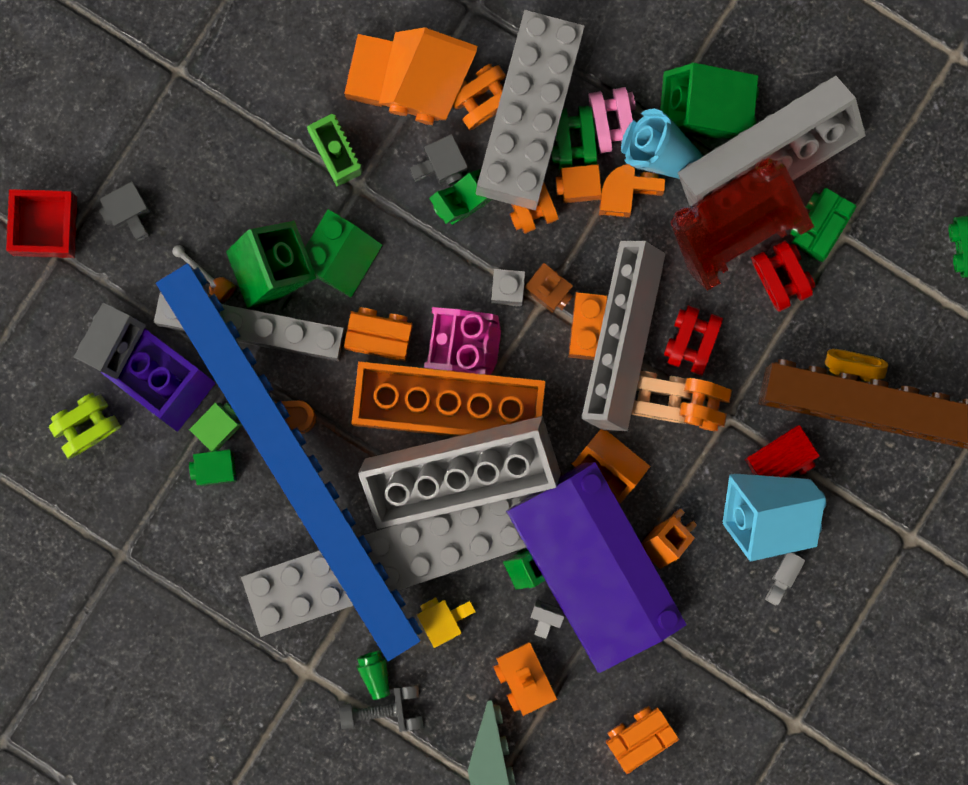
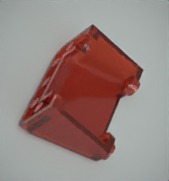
[671,158,814,291]

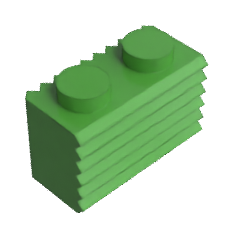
[307,114,363,186]

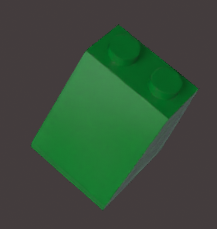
[660,63,759,139]
[226,220,317,309]

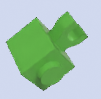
[189,403,242,452]

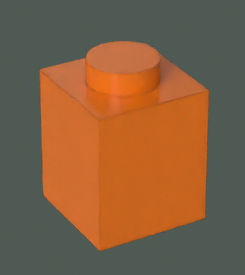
[555,164,602,203]

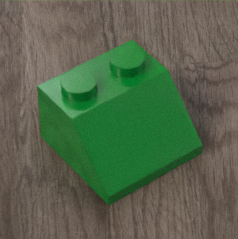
[305,210,383,298]

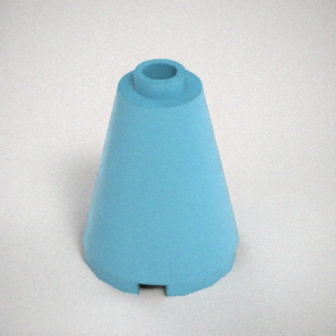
[621,108,703,179]

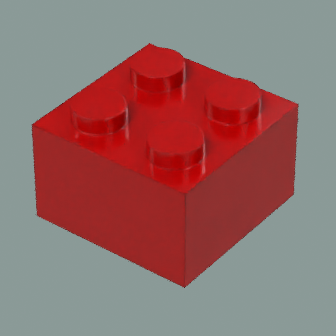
[6,189,77,258]

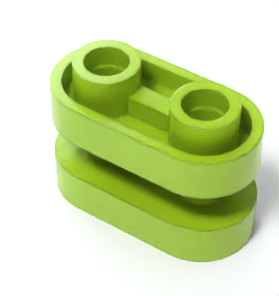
[48,393,121,459]

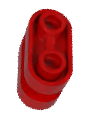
[751,241,816,312]
[664,305,723,376]

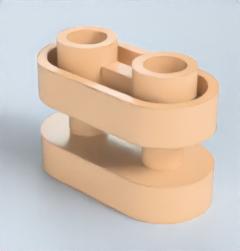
[631,371,692,424]

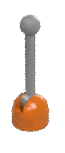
[172,245,236,304]

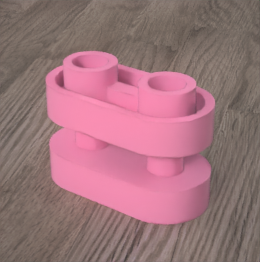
[588,87,636,154]

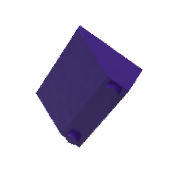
[506,462,687,673]

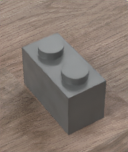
[74,303,146,380]

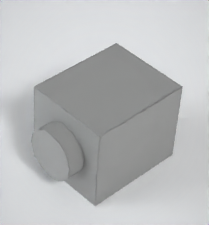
[491,269,525,306]

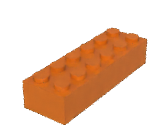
[352,361,545,437]

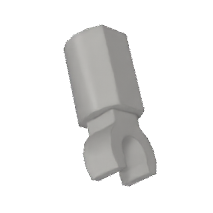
[765,553,805,606]

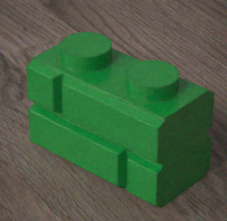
[790,188,857,262]

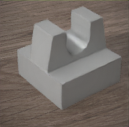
[530,600,565,639]

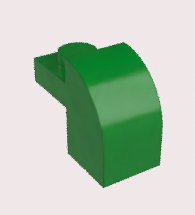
[429,169,493,225]

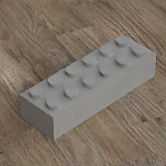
[476,10,585,211]
[677,76,866,232]
[358,416,561,529]

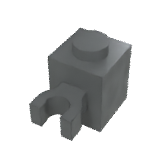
[410,134,468,186]
[99,182,151,242]

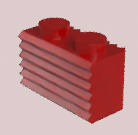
[744,425,820,477]

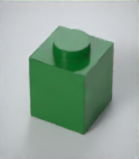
[189,450,237,486]
[503,548,545,589]

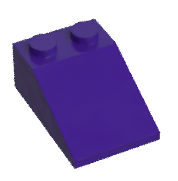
[101,328,215,432]

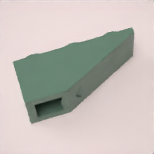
[468,699,516,785]

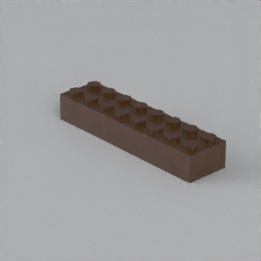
[758,359,968,449]

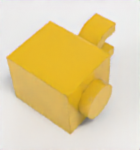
[417,598,475,648]

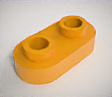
[825,349,888,382]

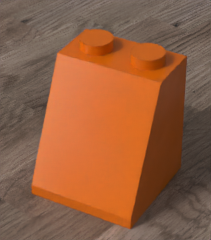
[379,27,478,125]

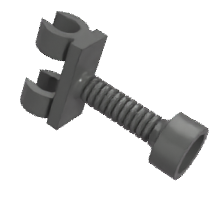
[339,685,424,732]

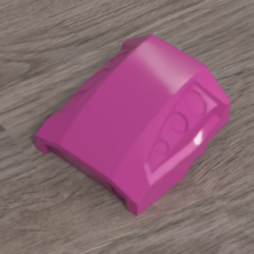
[424,307,501,375]

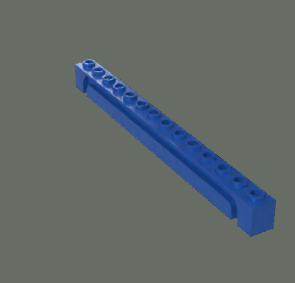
[156,263,423,661]

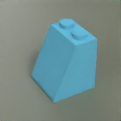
[722,474,826,561]

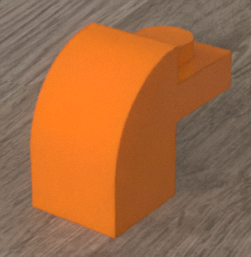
[599,164,665,217]

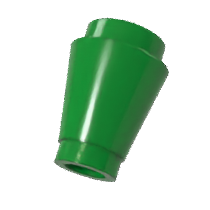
[356,651,390,700]

